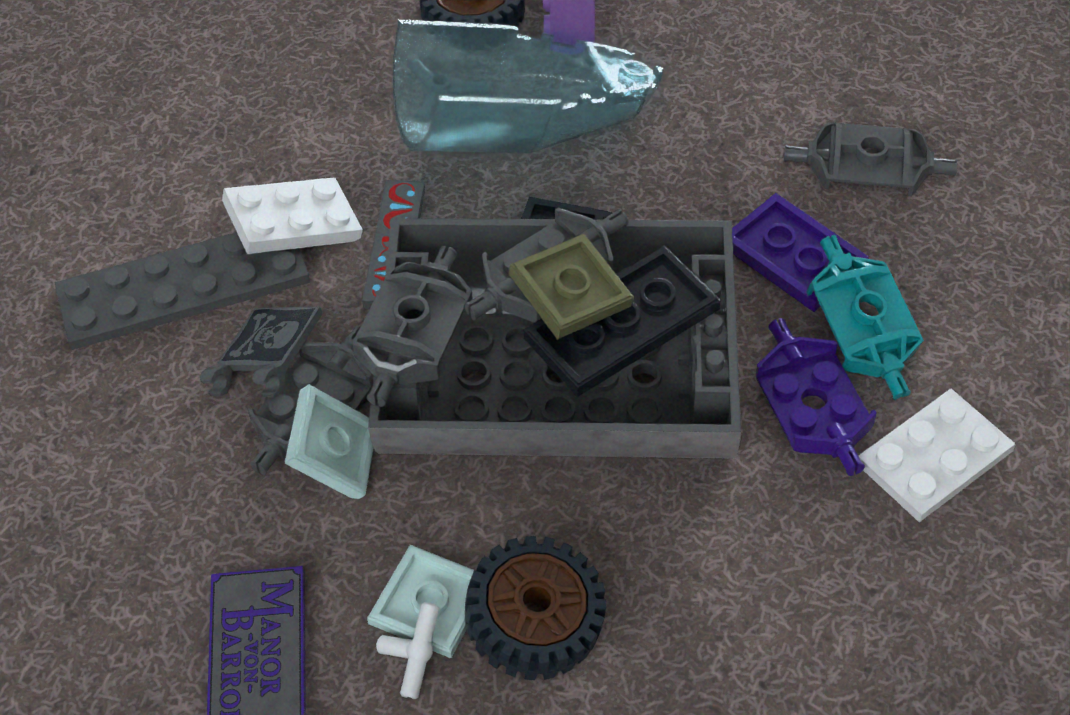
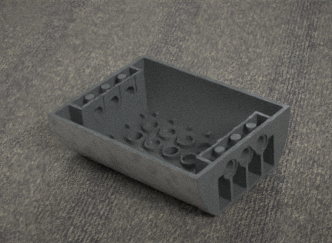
[368,218,741,458]

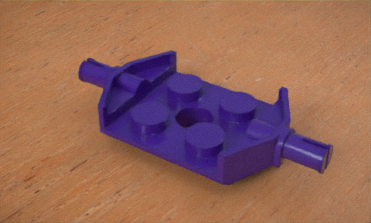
[755,318,877,476]

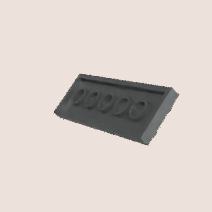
[54,232,310,350]

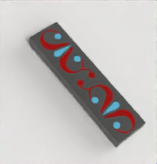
[362,180,425,309]

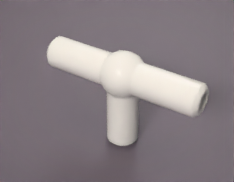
[376,602,439,699]

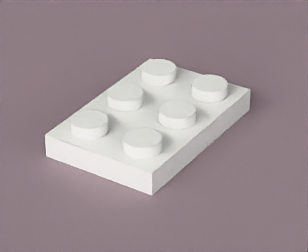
[222,178,363,254]
[858,389,1015,522]

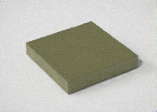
[508,234,634,339]

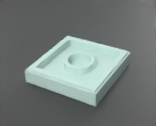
[285,384,374,499]
[367,545,474,658]

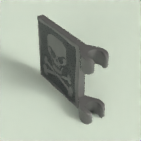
[200,307,323,397]

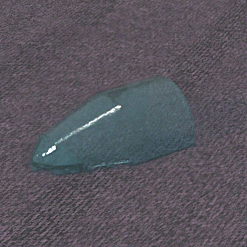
[393,19,664,154]

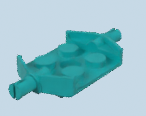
[806,235,924,400]

